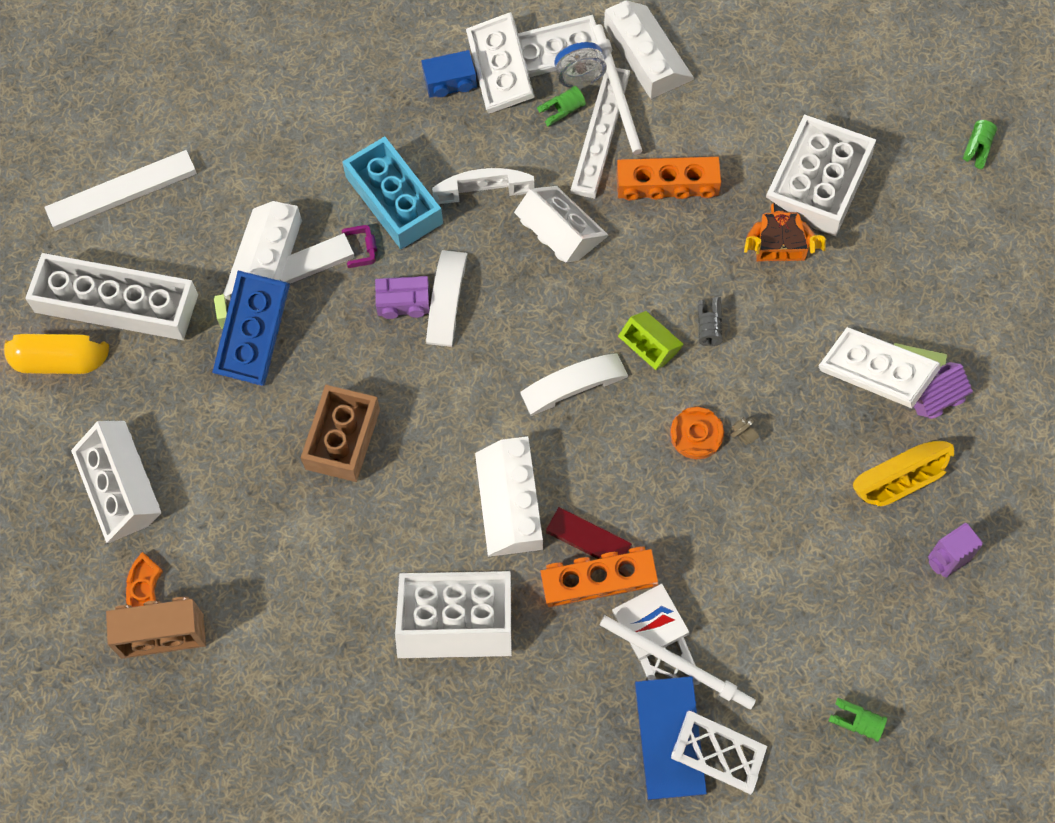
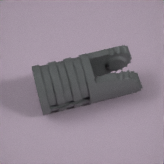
[698,297,723,346]

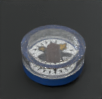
[554,42,607,88]

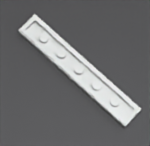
[571,68,630,199]
[45,150,197,231]

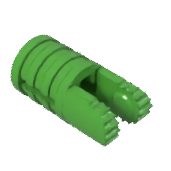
[537,86,586,127]
[963,120,997,169]
[829,698,887,742]

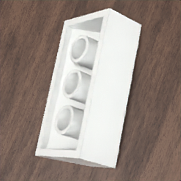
[604,0,694,99]
[223,201,302,300]
[71,421,161,543]
[475,436,543,557]

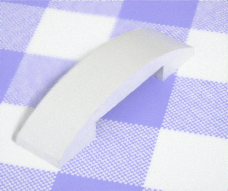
[432,168,534,204]
[426,250,467,347]
[520,353,628,416]

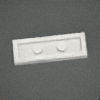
[280,233,355,284]

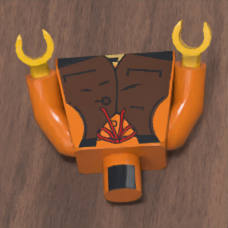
[744,203,826,261]

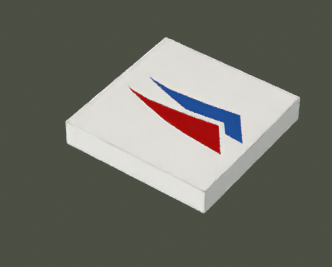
[612,584,689,661]

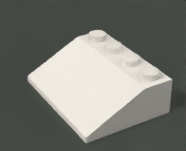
[766,115,876,236]
[395,571,512,658]

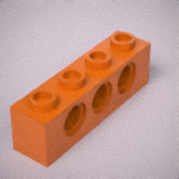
[616,157,721,200]
[540,546,658,608]

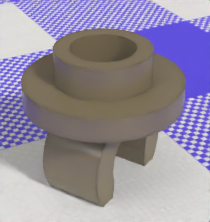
[730,417,759,445]

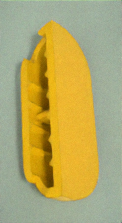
[4,334,109,374]
[853,441,954,507]

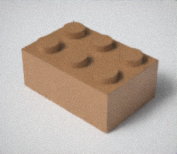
[301,385,380,482]
[106,597,206,659]

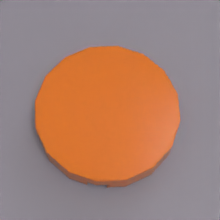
[670,407,724,460]

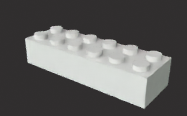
[25,253,198,340]

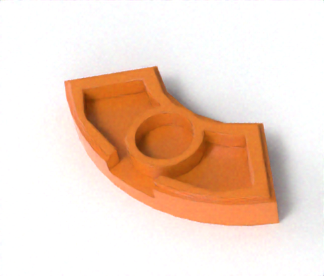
[126,552,163,607]

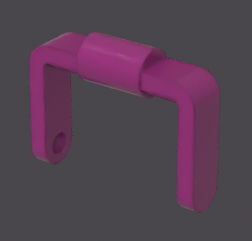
[342,225,377,268]

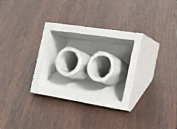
[514,186,608,263]

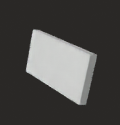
[466,12,535,113]
[518,15,597,77]
[819,327,941,408]

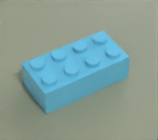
[342,136,443,249]

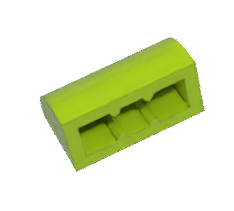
[618,311,684,370]

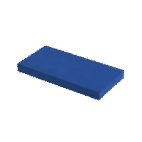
[212,270,290,386]
[635,676,707,800]

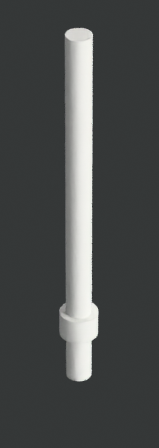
[593,24,642,155]
[600,615,756,710]

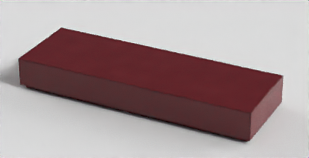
[546,507,632,559]

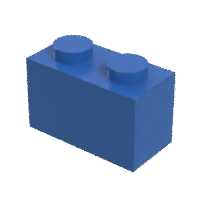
[421,50,477,98]

